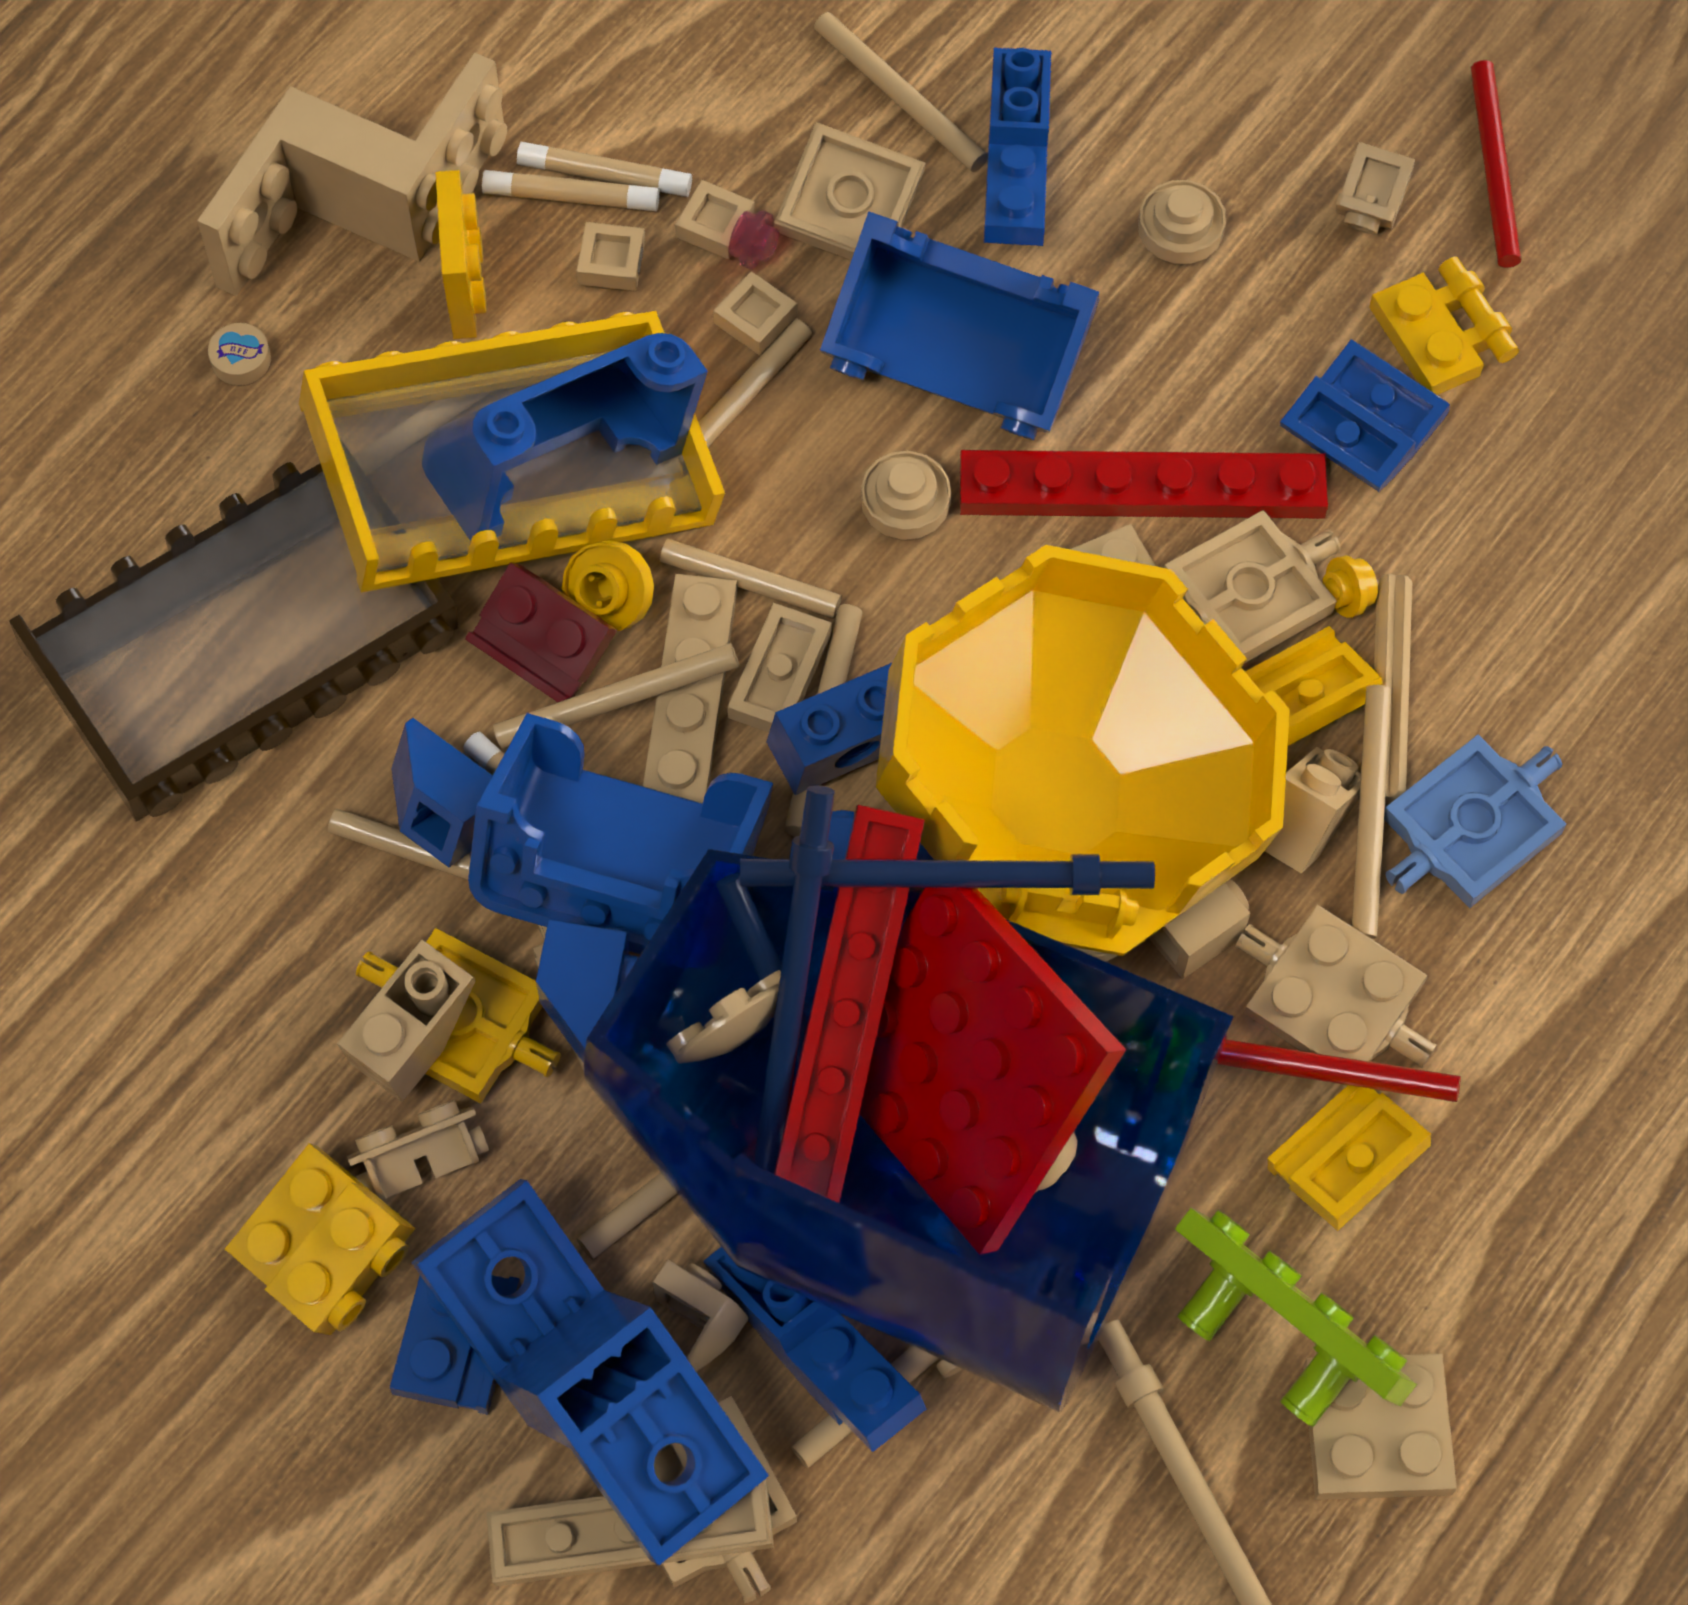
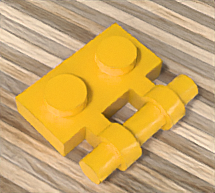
[1369,257,1519,395]

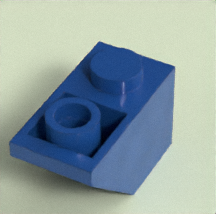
[391,718,493,868]
[536,920,639,1077]

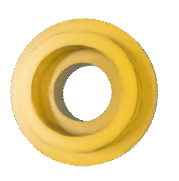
[1322,555,1378,618]

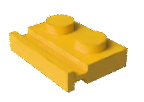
[1245,626,1382,746]
[1267,1085,1431,1231]

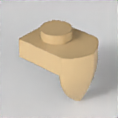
[653,1260,749,1371]

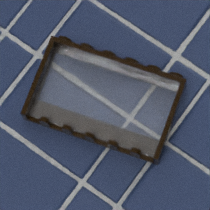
[9,440,458,822]

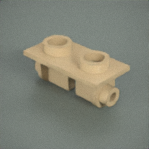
[347,1100,489,1201]

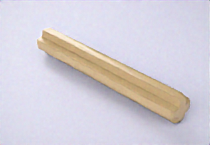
[1374,574,1412,805]

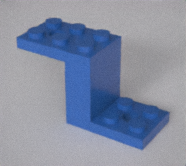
[411,1179,769,1566]

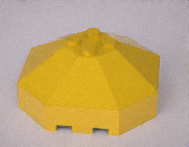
[875,545,1290,956]

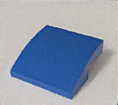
[1280,339,1450,492]

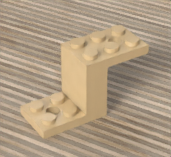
[197,52,507,296]

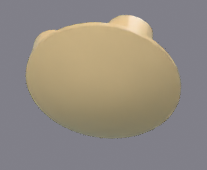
[666,970,781,1063]

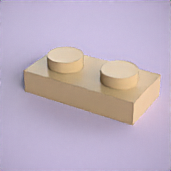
[727,603,832,732]

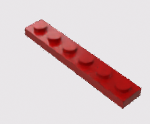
[960,450,1328,519]
[767,805,925,1223]

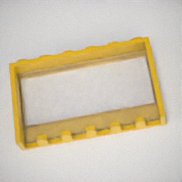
[299,311,725,593]

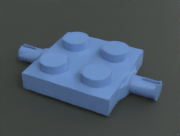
[1384,734,1566,909]

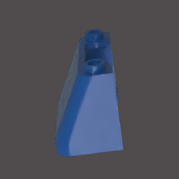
[820,211,1099,440]
[422,333,708,541]
[468,713,773,968]

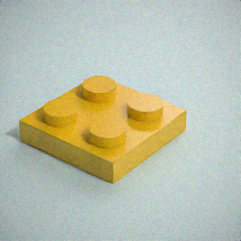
[435,170,487,339]

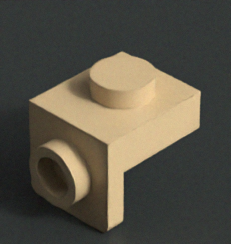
[1336,142,1415,234]

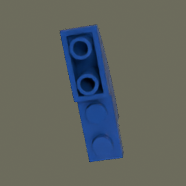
[984,48,1051,246]
[703,1221,927,1452]

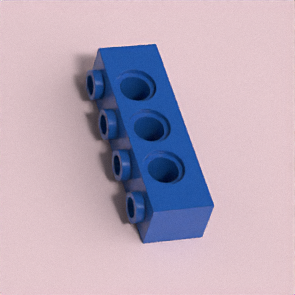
[766,663,892,795]

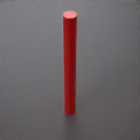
[1470,60,1521,268]
[1201,1036,1461,1102]

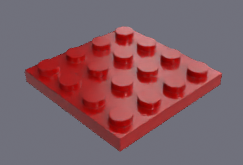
[859,887,1126,1255]

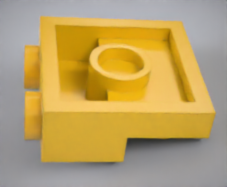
[225,1143,416,1335]

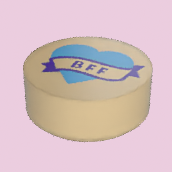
[208,323,271,385]

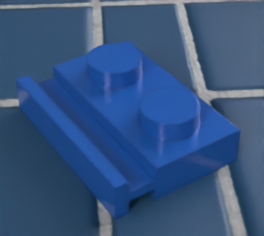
[389,1275,522,1415]

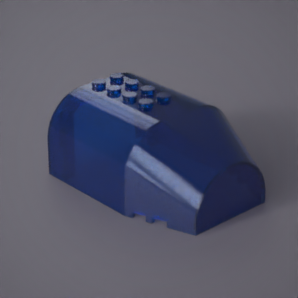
[584,849,1234,1413]

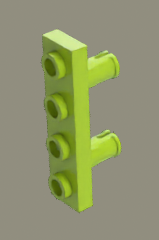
[1175,1208,1417,1427]

